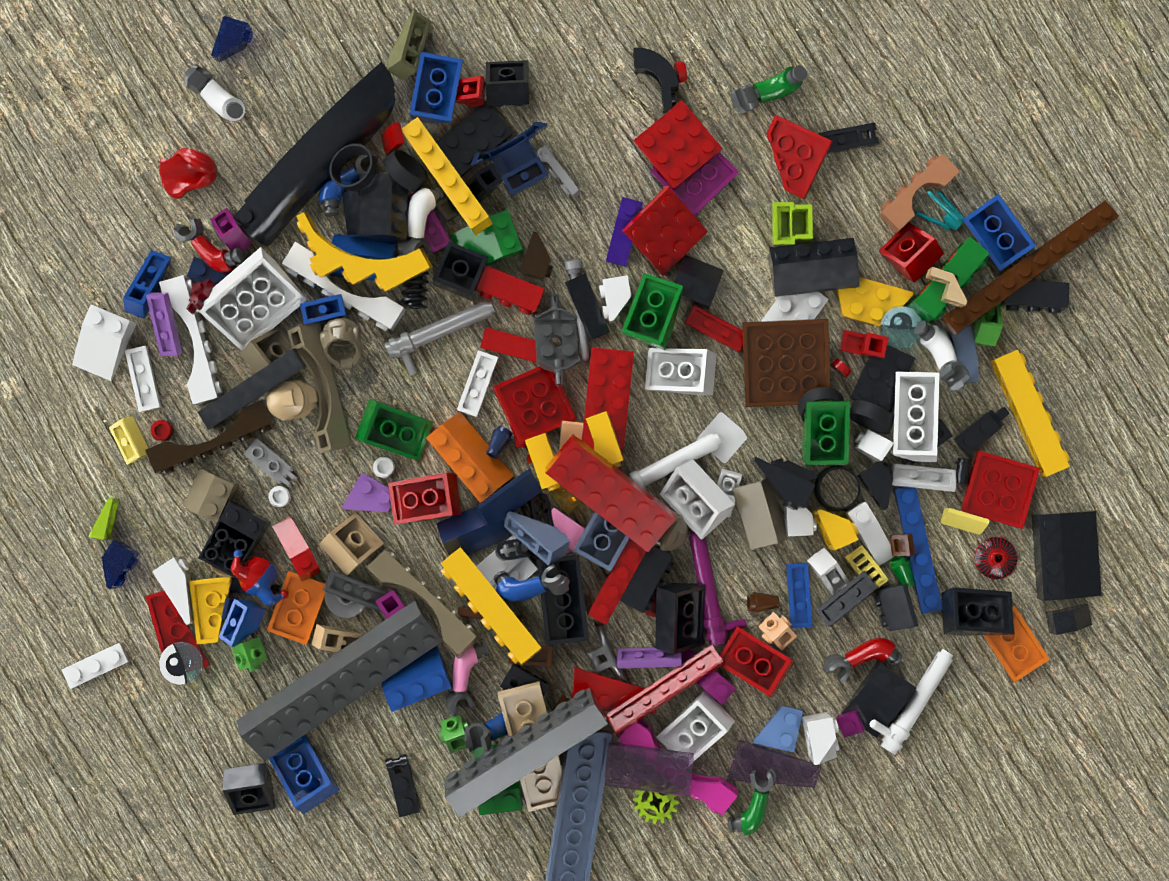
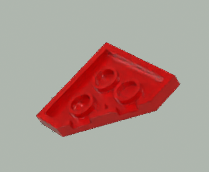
[766,114,833,199]

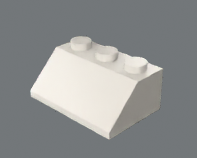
[660,460,735,539]

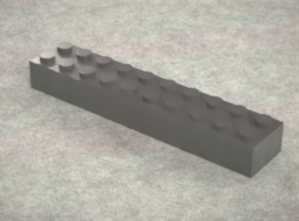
[237,600,442,761]

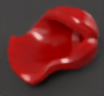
[159,148,217,199]

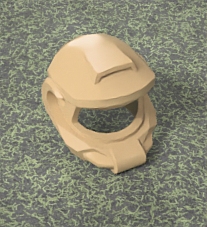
[266,380,319,421]

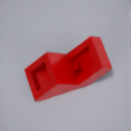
[839,330,889,358]

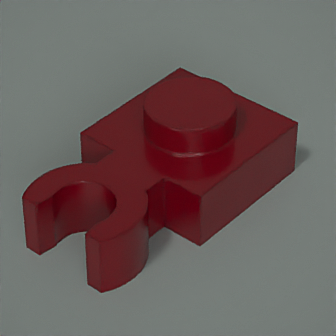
[186,279,215,315]

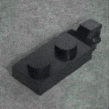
[954,407,1010,455]

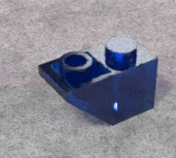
[101,539,140,589]

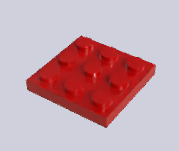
[633,100,723,190]
[621,186,708,276]
[492,366,576,445]
[960,450,1040,529]

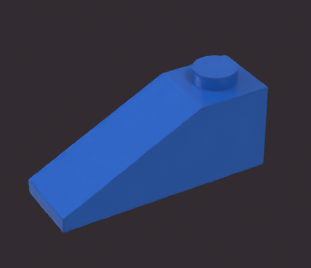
[123,250,171,319]

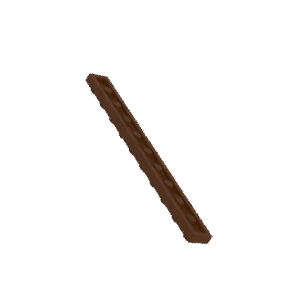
[941,200,1119,336]

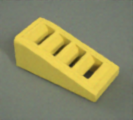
[845,545,889,587]

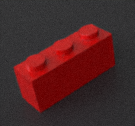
[476,265,545,316]

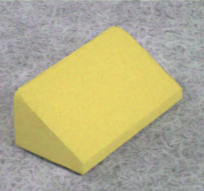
[109,416,148,465]
[941,508,990,535]

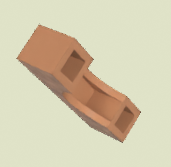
[878,153,960,233]

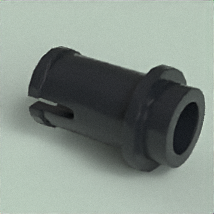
[955,458,972,485]

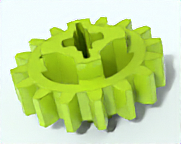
[633,776,679,825]

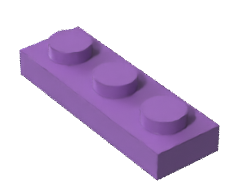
[146,293,182,356]
[617,647,682,669]

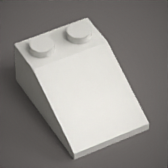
[72,305,137,381]
[645,348,717,395]
[657,691,735,768]

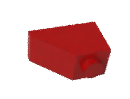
[455,76,486,107]

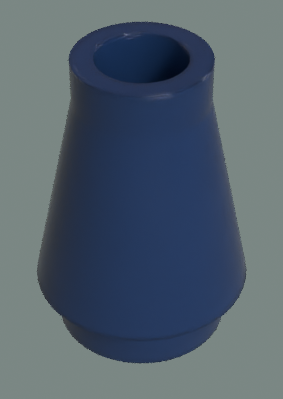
[486,426,513,459]

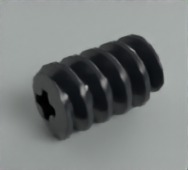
[401,271,429,309]

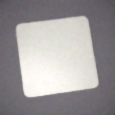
[697,412,747,463]

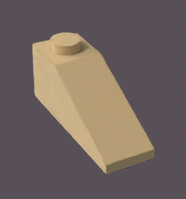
[312,624,364,652]

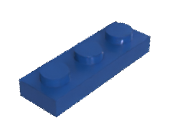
[786,563,813,628]

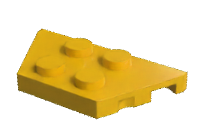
[837,277,914,328]

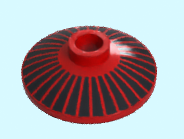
[975,537,1017,579]

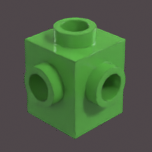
[232,637,268,672]
[439,715,469,753]

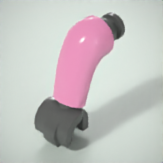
[446,641,489,716]

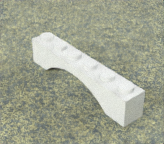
[282,242,406,331]
[159,275,223,406]

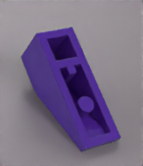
[606,197,643,267]

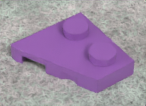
[342,473,391,512]

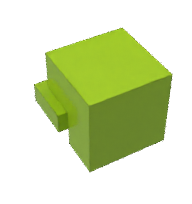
[772,202,813,246]

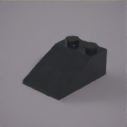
[750,457,815,510]
[941,587,1014,636]
[841,661,916,738]

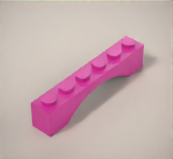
[618,719,738,816]

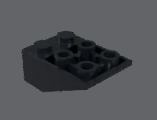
[198,501,271,579]

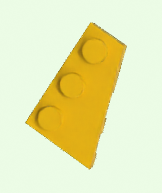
[189,577,232,644]

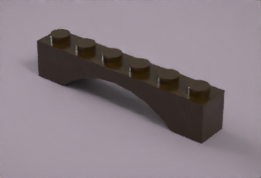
[145,399,276,476]

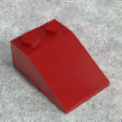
[388,473,462,525]
[719,626,795,698]

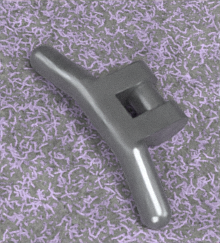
[586,624,627,682]

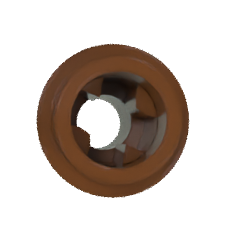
[747,592,779,613]

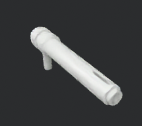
[628,433,722,489]
[870,649,953,755]

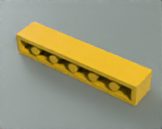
[401,117,493,236]
[990,350,1070,477]
[440,547,542,665]

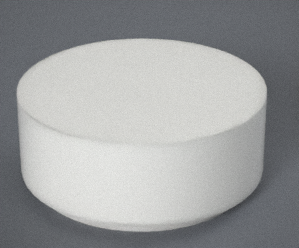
[373,457,395,478]
[269,486,291,507]

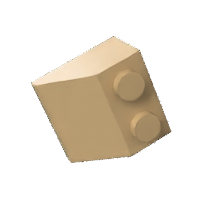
[319,512,384,576]

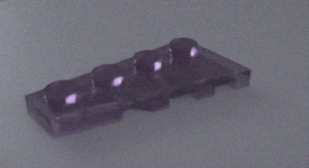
[726,740,821,788]

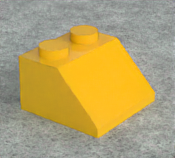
[812,509,859,551]

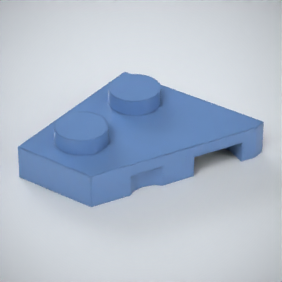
[753,705,803,753]

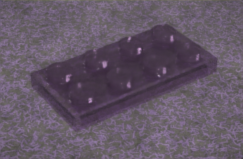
[605,742,694,797]

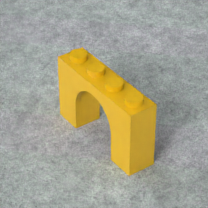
[525,411,625,491]

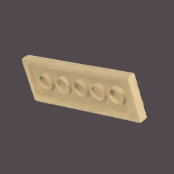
[497,681,562,812]

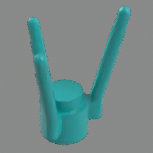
[914,190,965,231]

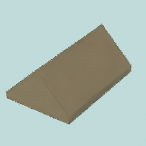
[732,480,788,550]

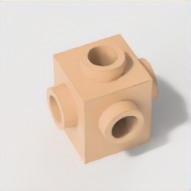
[759,612,797,651]

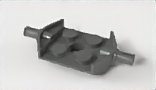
[534,294,580,386]

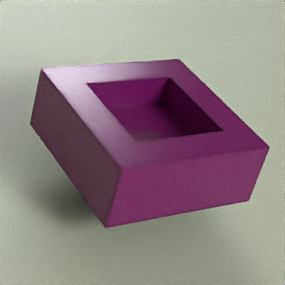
[836,709,865,738]

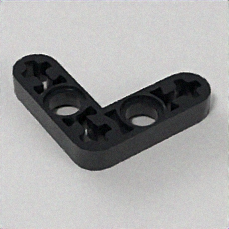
[495,492,554,561]

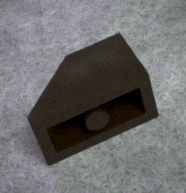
[520,231,554,282]

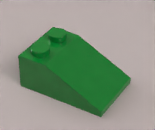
[450,209,524,266]
[621,273,684,350]
[355,398,433,461]
[802,401,850,465]
[473,744,523,816]

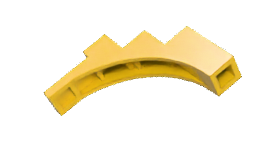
[296,212,433,292]

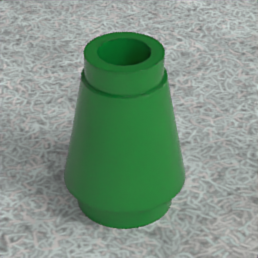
[889,556,915,587]

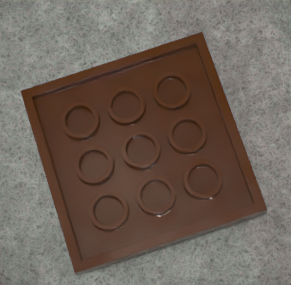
[742,318,831,407]

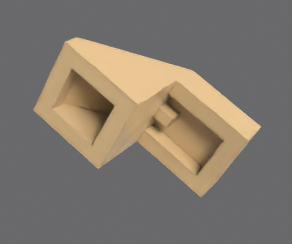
[926,267,967,308]

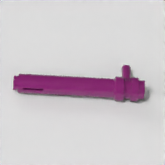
[689,531,747,645]

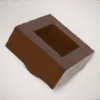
[890,533,915,556]

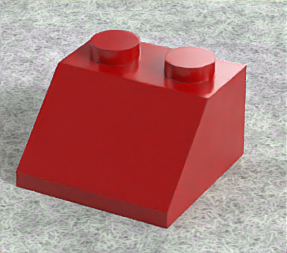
[879,222,944,283]

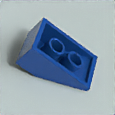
[269,735,340,814]

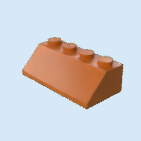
[426,412,514,503]

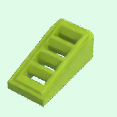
[89,498,120,540]

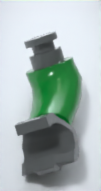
[731,65,807,114]
[728,766,777,836]

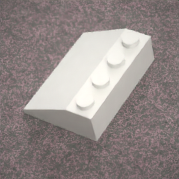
[199,247,307,351]

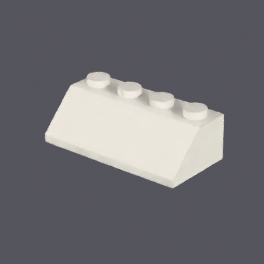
[893,372,939,462]

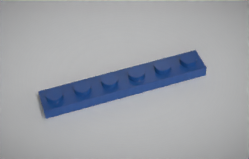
[893,487,942,614]

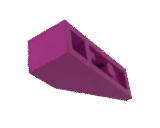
[682,649,736,705]

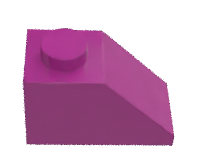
[210,208,252,252]

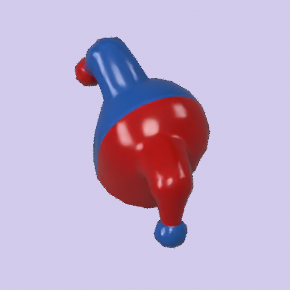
[231,550,289,606]

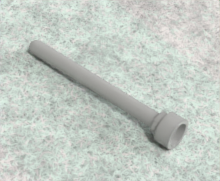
[564,260,590,361]

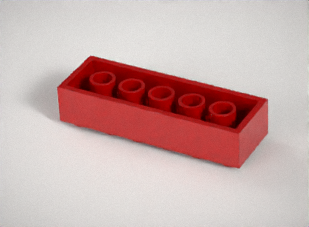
[582,347,634,471]
[545,434,676,552]

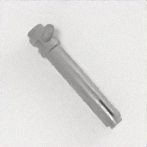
[384,301,495,376]

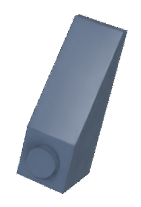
[949,325,979,384]
[504,511,570,566]

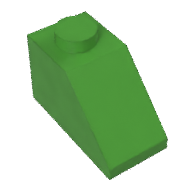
[974,303,1003,346]

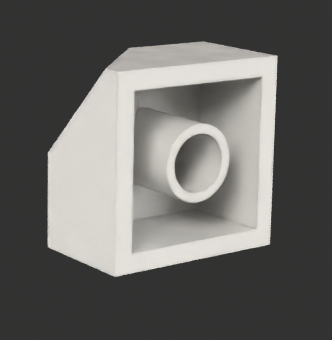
[802,712,839,765]

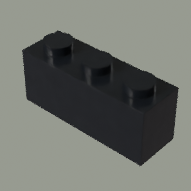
[1001,281,1069,314]
[620,546,674,614]

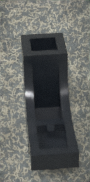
[633,47,679,113]
[435,163,503,224]

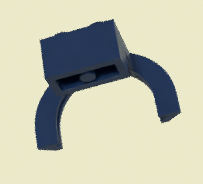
[471,122,549,197]

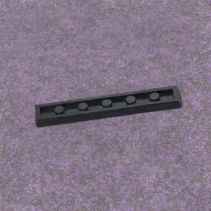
[197,348,307,430]

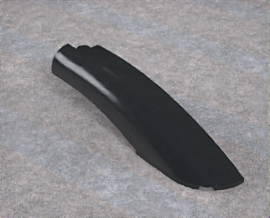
[233,62,396,246]

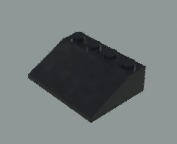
[1031,511,1102,601]

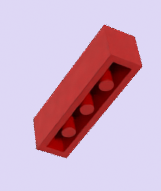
[587,539,646,625]

